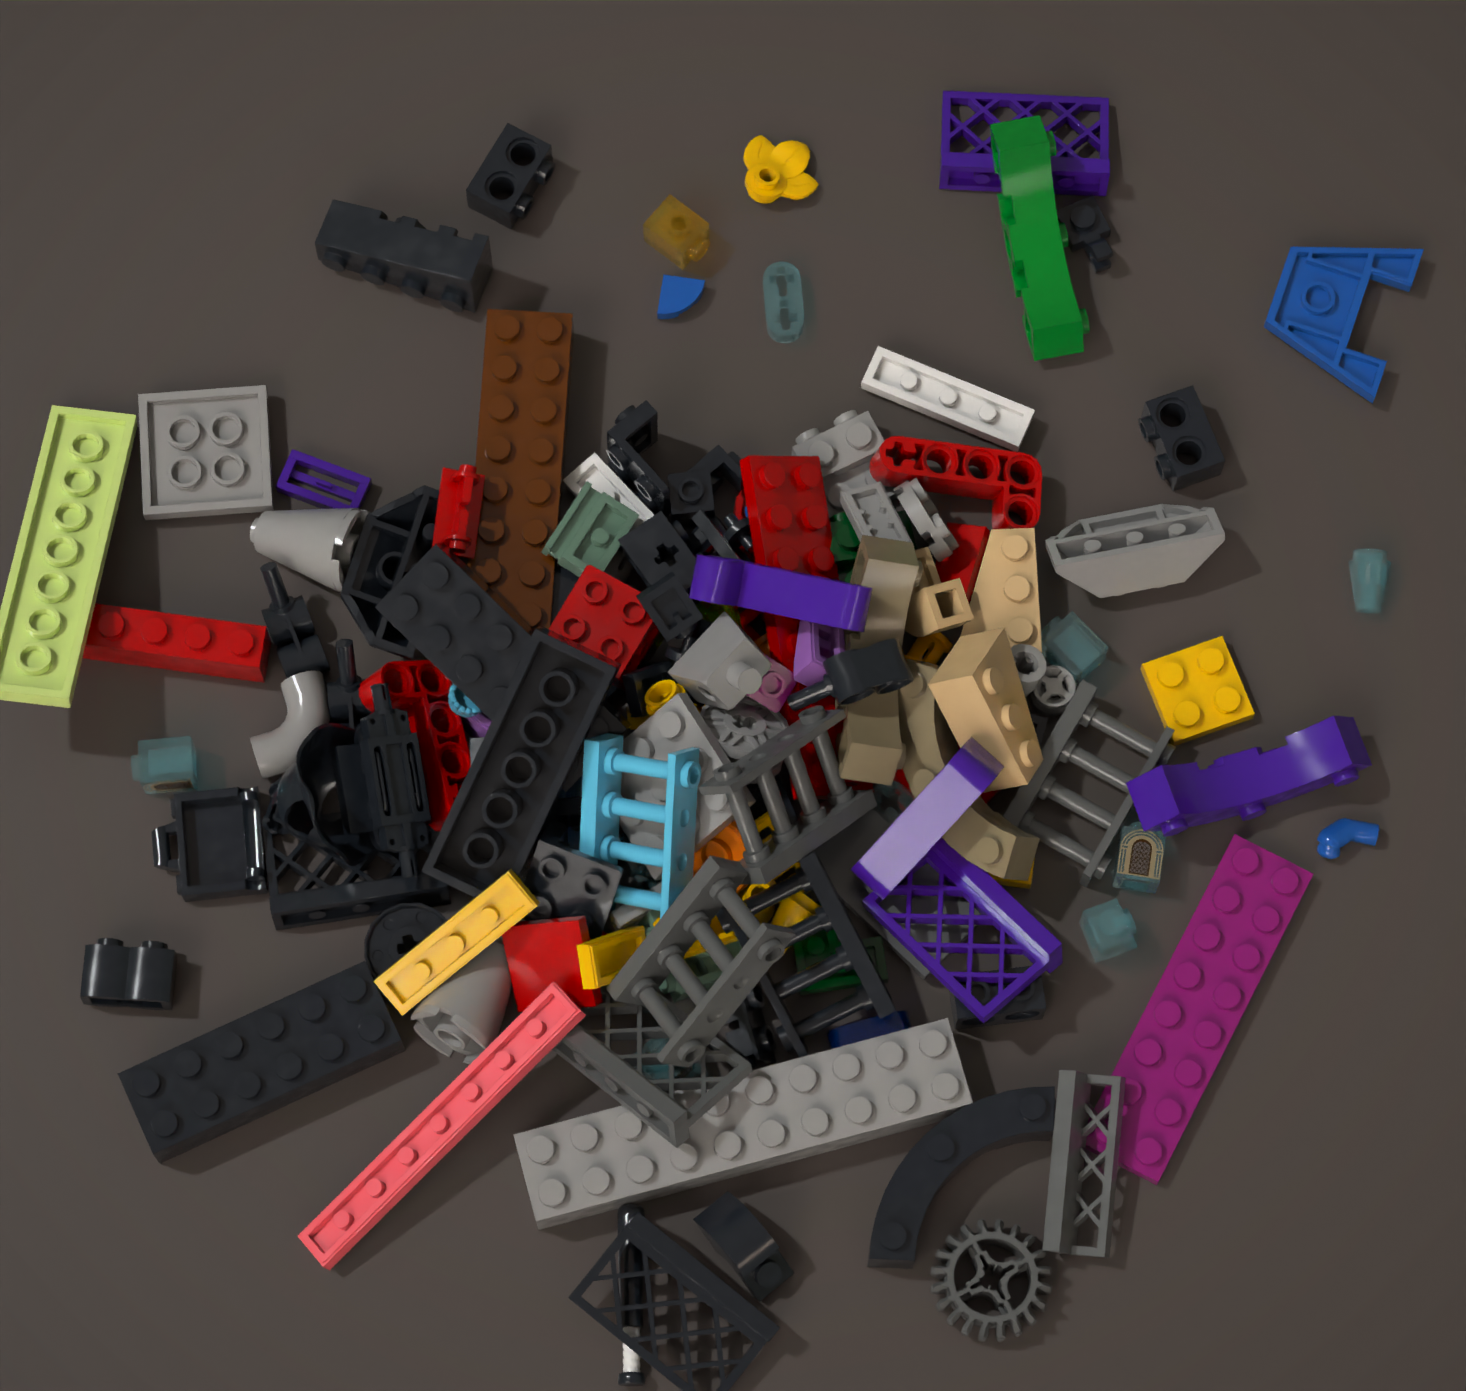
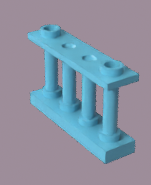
[579,733,701,919]

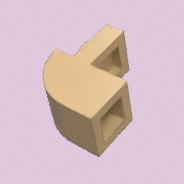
[905,547,974,637]

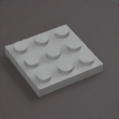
[138,385,274,520]
[619,693,756,880]

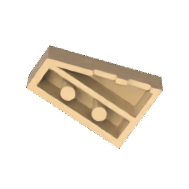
[961,528,1042,653]
[928,627,1044,793]

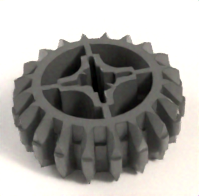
[930,1219,1052,1342]

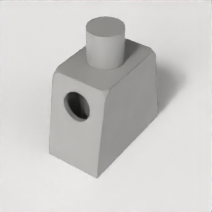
[667,611,772,710]

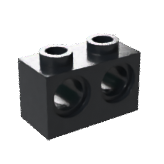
[466,123,555,230]
[1138,385,1225,492]
[949,966,1046,1030]

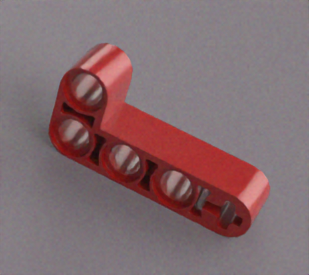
[869,436,1042,529]
[359,660,471,832]

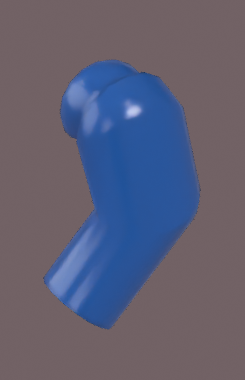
[1317,818,1379,859]

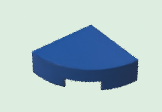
[657,275,705,319]

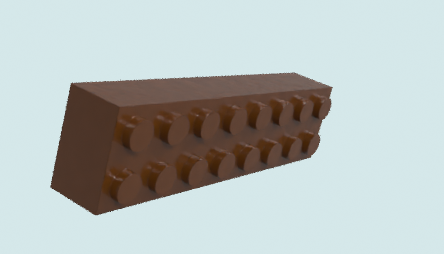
[468,309,574,631]

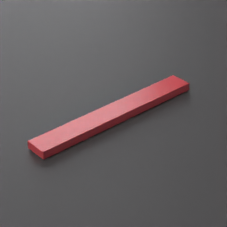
[298,981,586,1271]

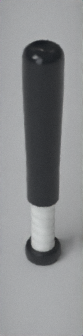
[617,1204,645,1387]

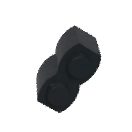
[80,938,177,1010]

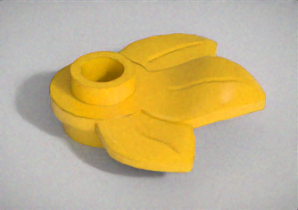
[743,135,819,204]

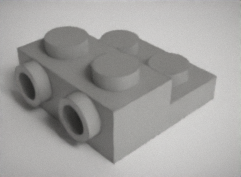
[791,410,897,518]

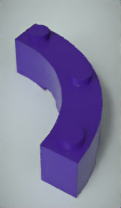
[1126,716,1372,837]

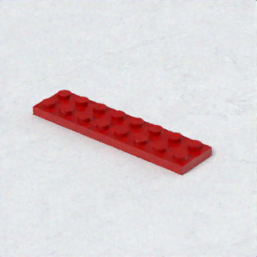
[739,455,874,800]

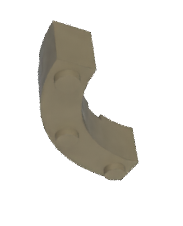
[835,535,923,785]
[898,659,1040,881]

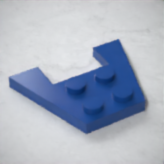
[1264,247,1424,404]

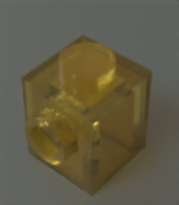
[643,194,710,270]

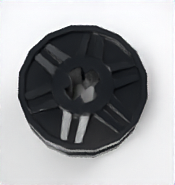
[364,903,447,1000]

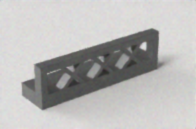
[1042,1069,1126,1258]

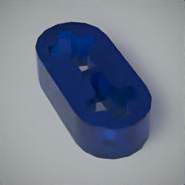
[827,1010,912,1049]

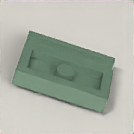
[541,481,639,577]

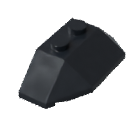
[340,485,439,660]

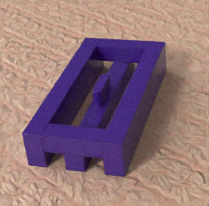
[275,449,372,509]

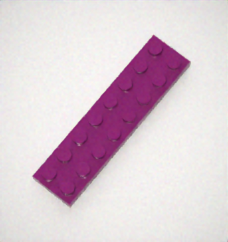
[1086,834,1313,1185]

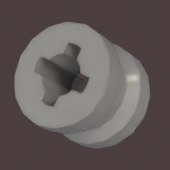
[1030,665,1076,716]

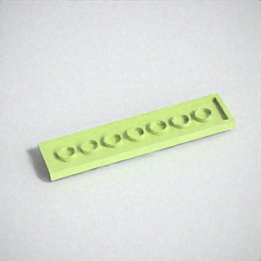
[0,405,138,708]

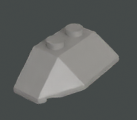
[1045,504,1225,598]

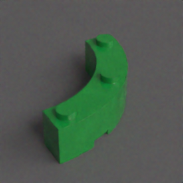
[990,115,1090,361]

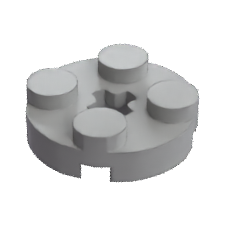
[893,478,960,562]

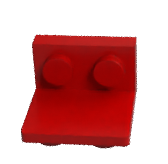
[549,565,660,691]

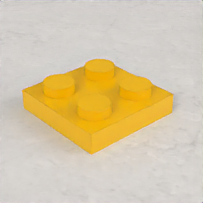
[1140,636,1255,746]

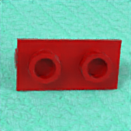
[432,464,485,559]

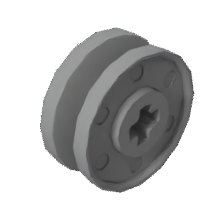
[700,697,789,784]

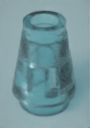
[1348,549,1391,613]

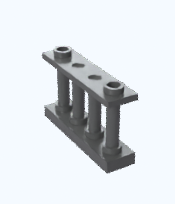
[1003,680,1176,888]
[699,706,877,885]
[606,855,796,1068]

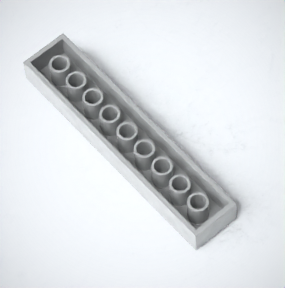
[513,1018,973,1230]

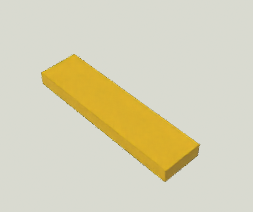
[373,869,540,1016]

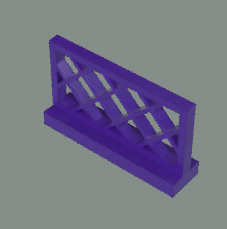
[939,91,1110,196]
[862,837,1063,1023]

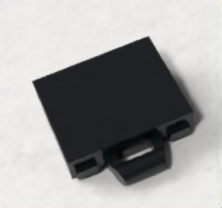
[151,786,268,902]

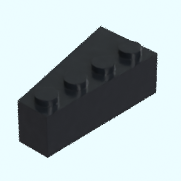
[315,199,493,313]

